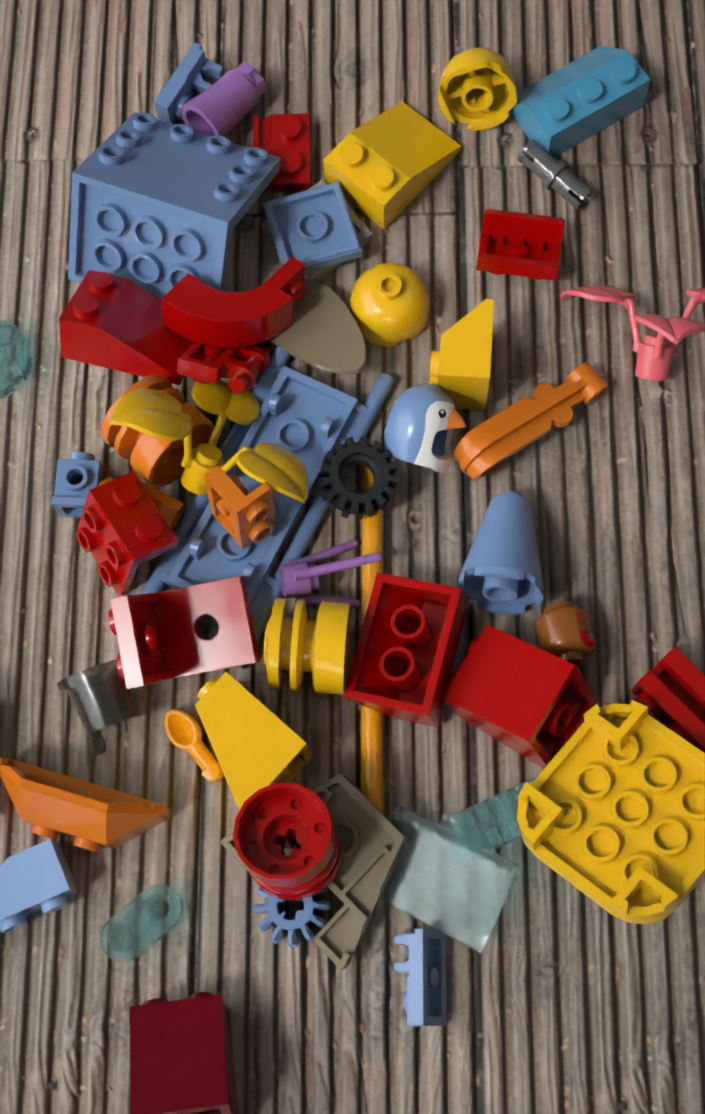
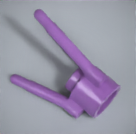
[279,540,383,607]

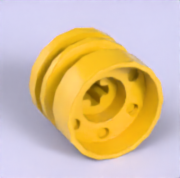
[264,597,351,695]

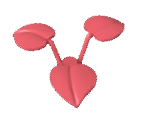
[560,285,705,381]

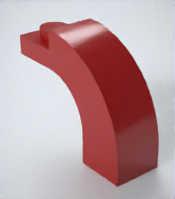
[162,256,306,348]

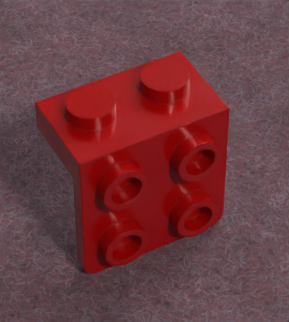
[76,471,178,595]

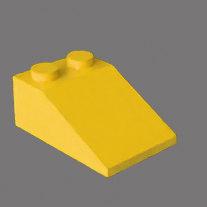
[323,102,461,230]

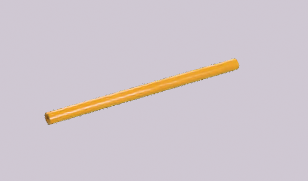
[361,466,383,812]

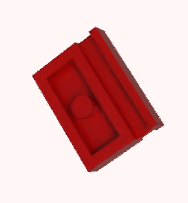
[253,113,311,192]

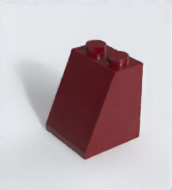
[129,992,239,1114]

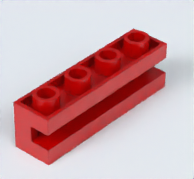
[631,646,705,753]

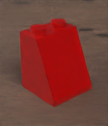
[441,624,598,769]

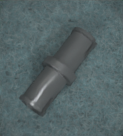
[517,140,594,210]

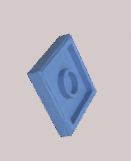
[263,181,362,273]

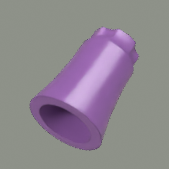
[180,62,267,138]

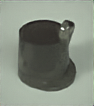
[57,659,142,756]

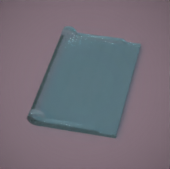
[380,805,521,952]

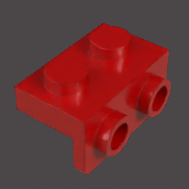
[476,209,565,281]

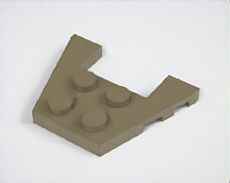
[220,773,408,970]

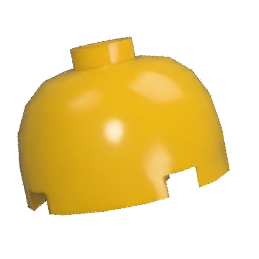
[438,47,517,131]
[349,262,430,347]

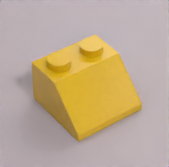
[429,299,494,410]

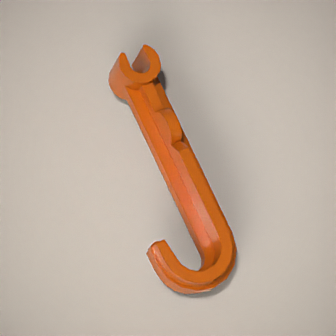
[454,362,609,481]

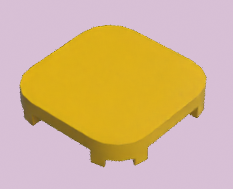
[517,700,705,925]

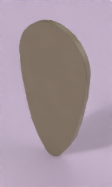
[269,281,367,375]

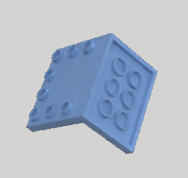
[68,112,281,300]

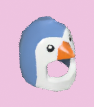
[384,383,466,474]

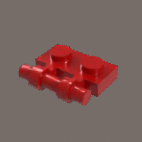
[177,342,272,393]

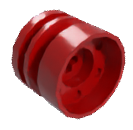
[233,783,342,900]

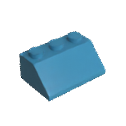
[509,46,651,158]

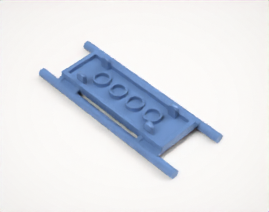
[141,346,395,670]

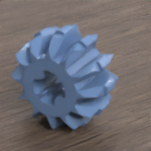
[253,886,331,948]

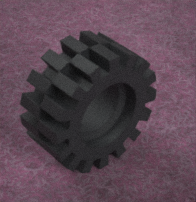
[318,436,398,520]

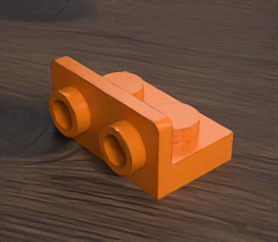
[204,465,276,550]

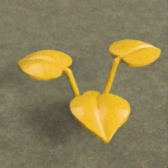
[110,380,308,504]

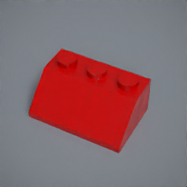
[343,572,469,728]

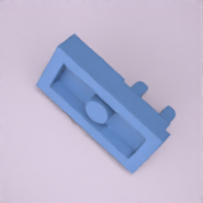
[154,43,224,125]
[394,929,447,1026]

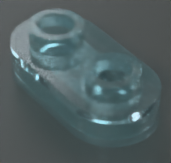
[100,884,184,962]

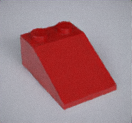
[59,270,194,385]

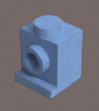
[51,452,106,518]

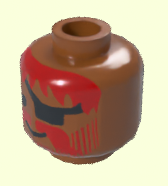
[535,601,596,668]

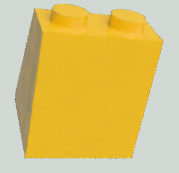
[195,672,312,809]

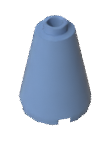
[457,491,544,615]

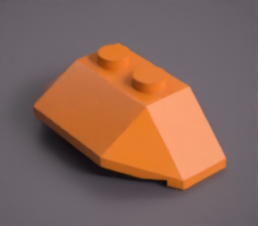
[0,756,172,853]

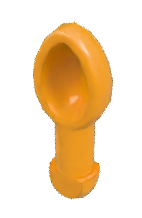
[164,709,224,783]

